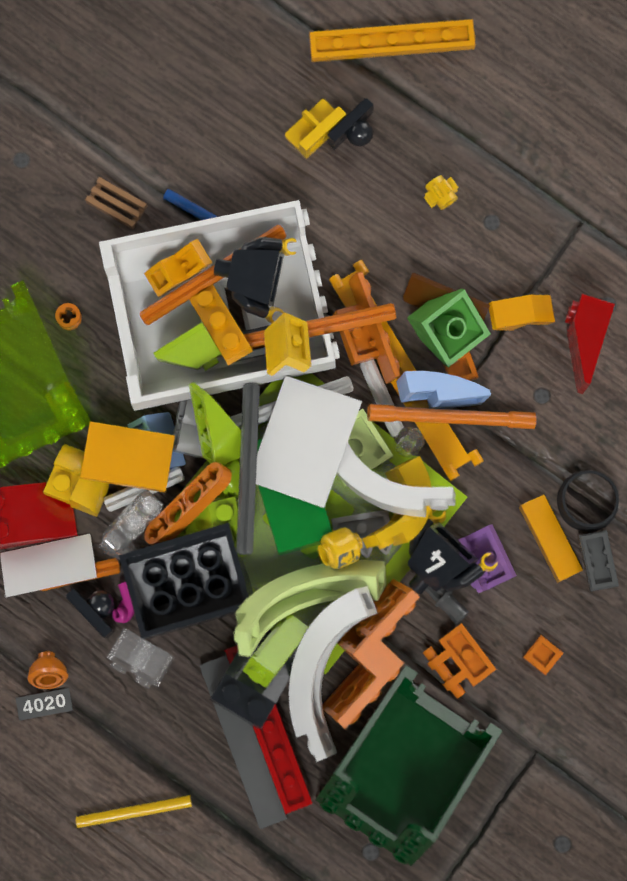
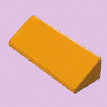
[519,495,583,583]

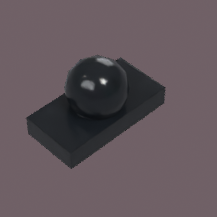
[328,98,374,150]
[66,589,115,639]

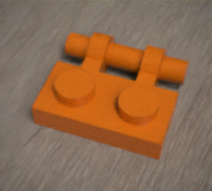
[423,623,497,699]

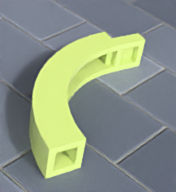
[234,560,386,657]

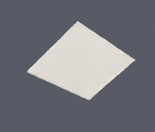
[256,376,362,508]

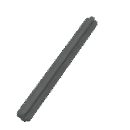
[236,383,260,555]

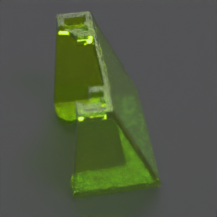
[0,280,91,468]

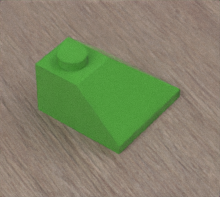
[407,289,491,367]

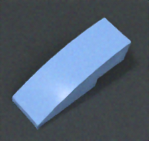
[396,371,491,409]

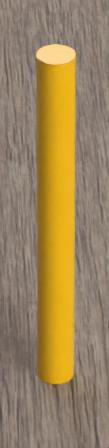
[76,795,192,828]

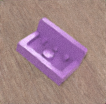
[458,524,517,593]

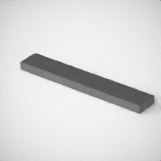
[199,655,287,829]

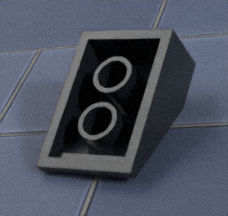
[209,632,297,729]

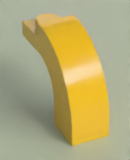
[362,456,431,550]

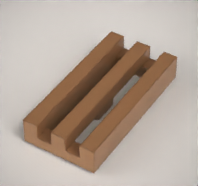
[85,177,147,229]

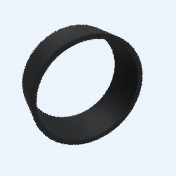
[557,470,619,532]

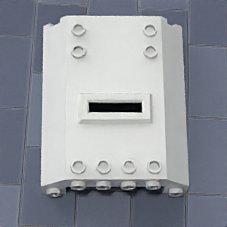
[99,200,340,411]

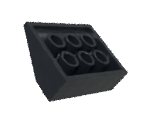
[119,523,253,639]

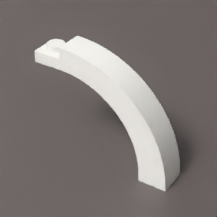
[336,442,455,517]
[289,586,377,761]

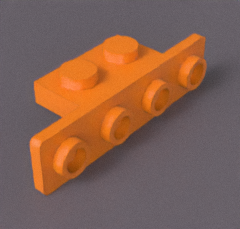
[333,272,400,384]

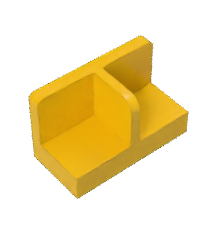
[285,99,346,159]
[264,312,311,376]

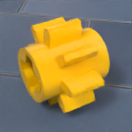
[424,175,459,210]

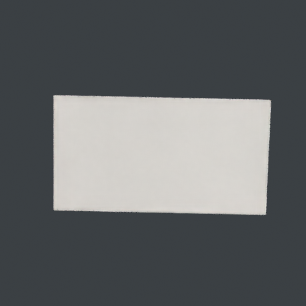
[0,534,97,597]

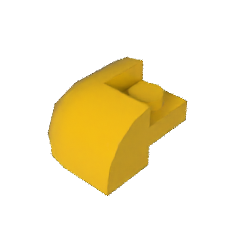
[43,444,109,517]

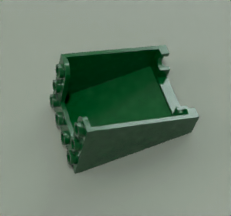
[316,665,503,866]

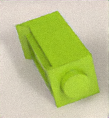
[243,614,309,688]

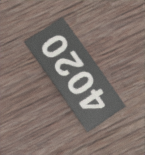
[16,688,73,721]

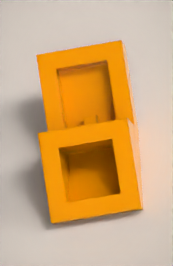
[144,239,212,297]
[488,294,555,330]

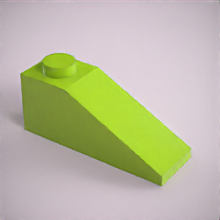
[189,382,241,465]

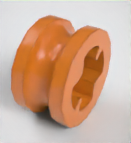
[55,303,82,330]

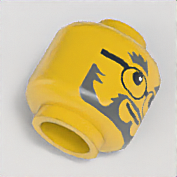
[318,527,363,569]

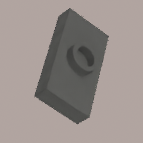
[578,530,619,592]

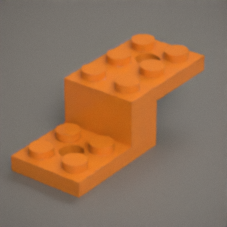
[322,579,420,729]

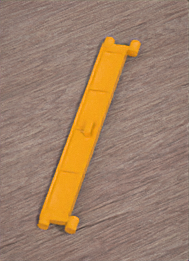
[329,260,484,481]

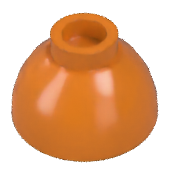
[28,651,68,689]

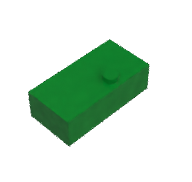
[257,439,332,557]

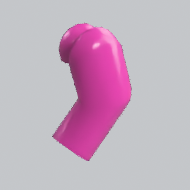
[112,582,135,623]

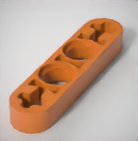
[144,462,232,545]

